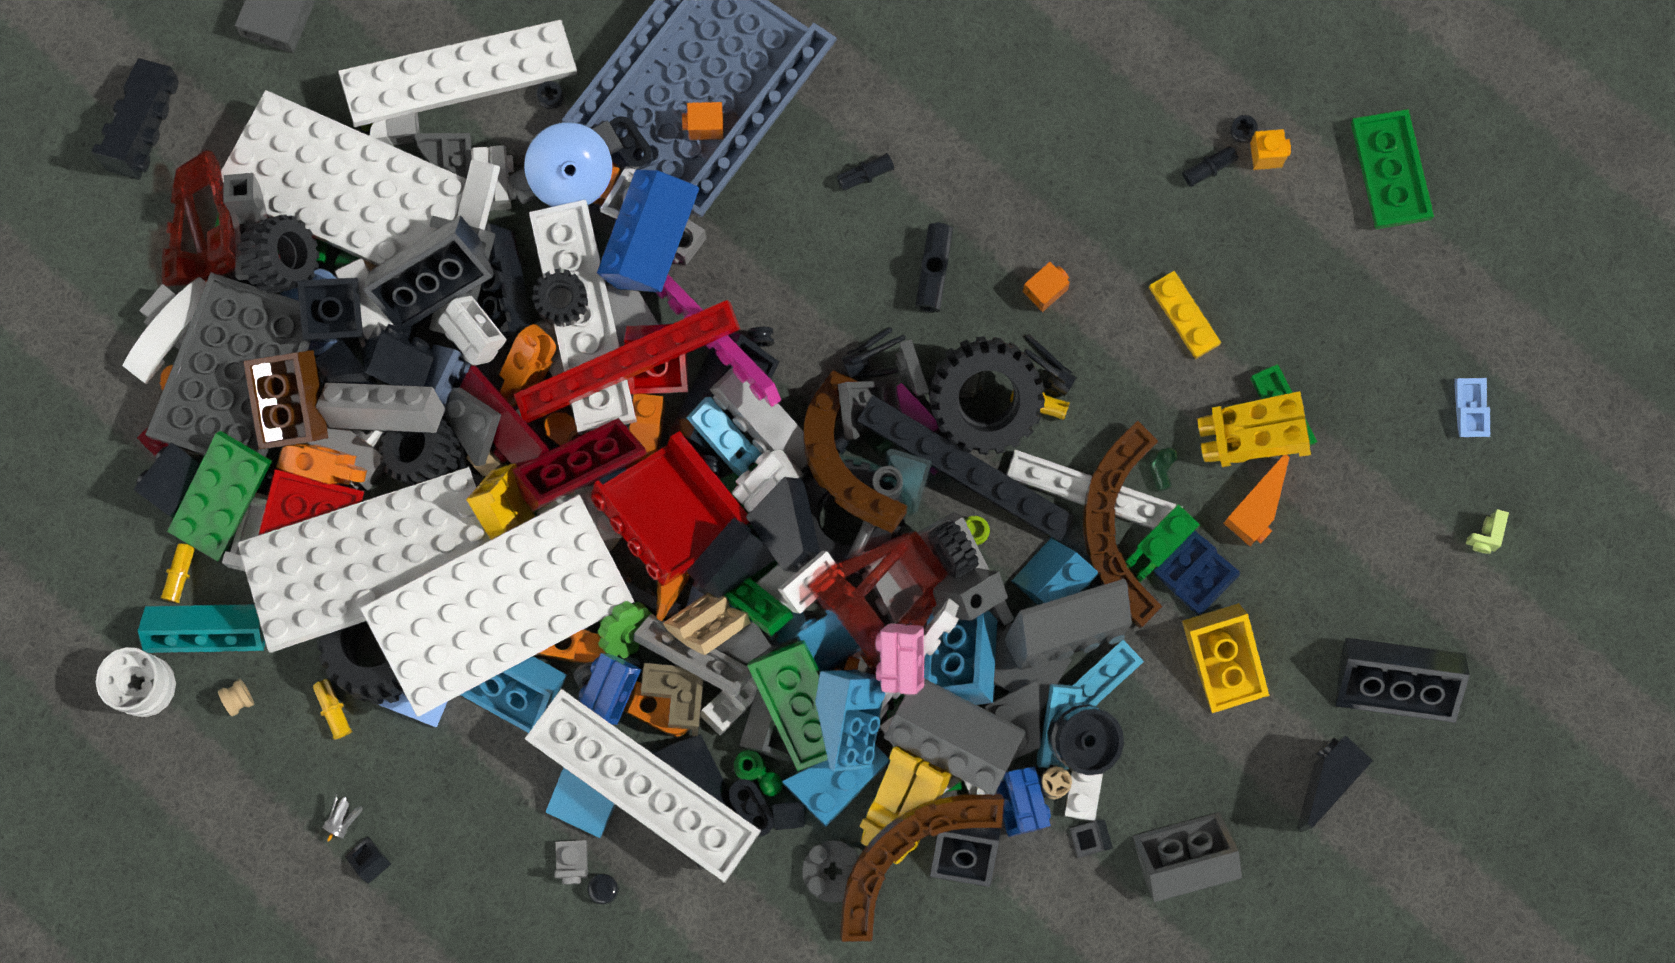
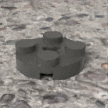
[802,841,859,903]

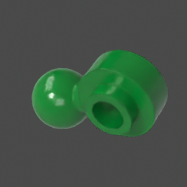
[734,750,783,796]

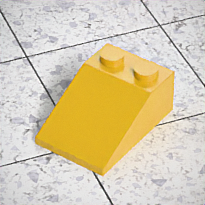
[1182,603,1269,713]

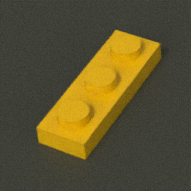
[1149,271,1221,359]

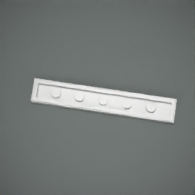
[429,160,500,333]
[1006,450,1183,529]

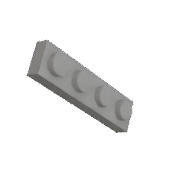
[634,614,752,697]

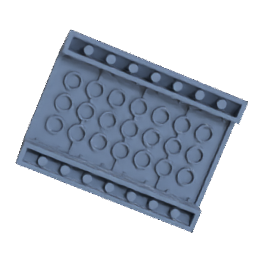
[562,0,837,218]

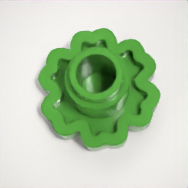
[598,601,652,659]

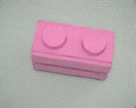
[876,623,924,695]

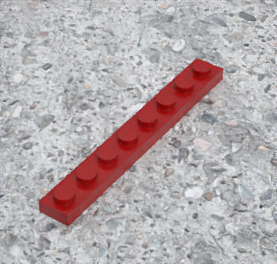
[514,300,740,423]

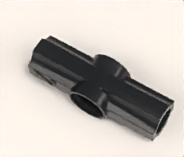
[915,222,953,313]

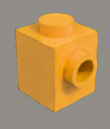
[1250,129,1291,170]

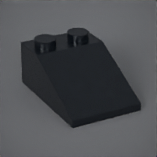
[1297,735,1373,833]

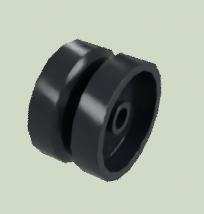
[1047,702,1124,776]

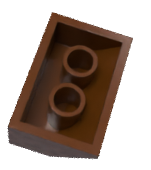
[243,350,328,450]

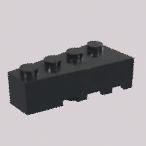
[91,58,179,180]
[476,224,532,346]

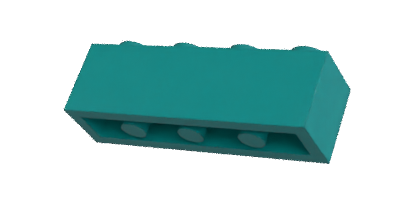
[138,604,266,653]

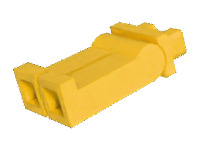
[1197,391,1311,467]
[466,463,535,539]
[860,746,953,864]

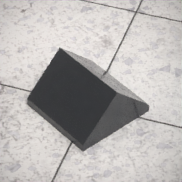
[297,277,363,342]

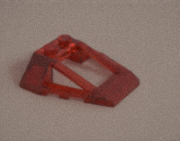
[162,150,236,286]
[807,531,949,675]

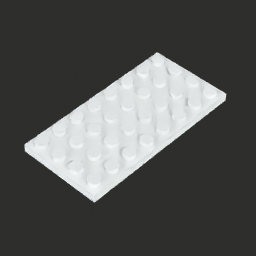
[212,90,466,266]
[238,467,491,653]
[360,495,634,717]

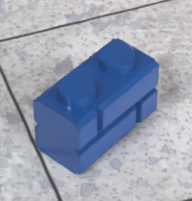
[578,653,641,725]
[996,767,1051,837]

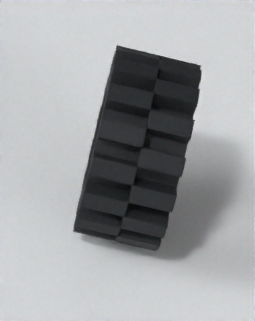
[532,269,588,327]
[928,520,979,579]

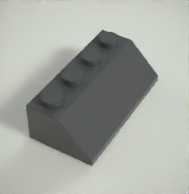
[1004,579,1132,671]
[884,678,1026,796]

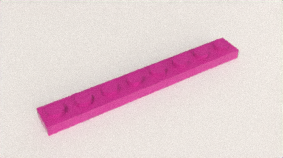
[656,275,781,407]

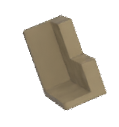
[641,663,703,736]

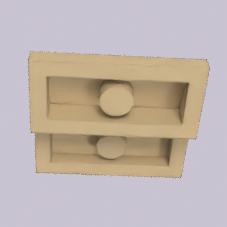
[663,592,751,655]

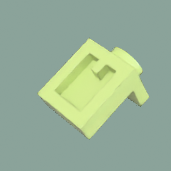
[1466,509,1509,554]

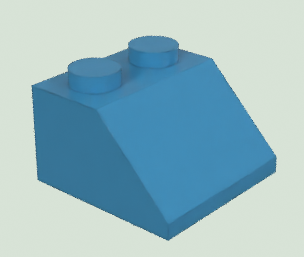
[1011,538,1098,605]

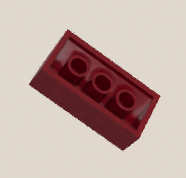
[459,365,550,467]
[512,418,646,512]

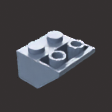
[424,344,471,415]

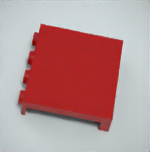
[591,431,751,587]

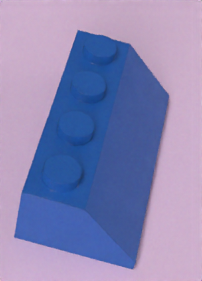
[597,170,700,292]

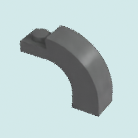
[223,173,268,280]

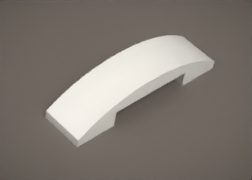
[122,277,207,384]

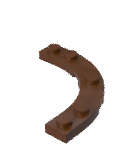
[803,370,907,533]
[1083,421,1163,629]
[840,794,1004,942]

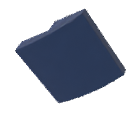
[1154,530,1240,616]

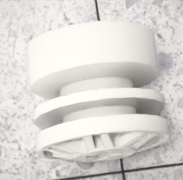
[96,647,176,717]

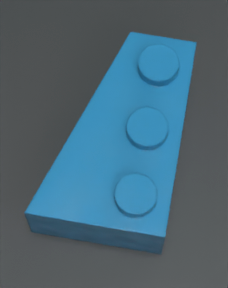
[782,745,890,827]

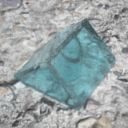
[885,449,932,515]

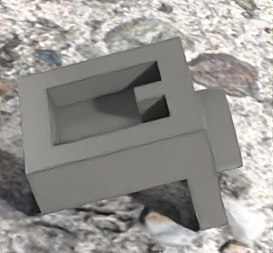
[555,840,588,885]

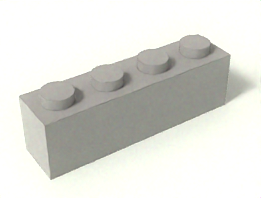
[709,367,808,471]
[316,383,445,433]

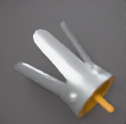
[322,794,363,841]

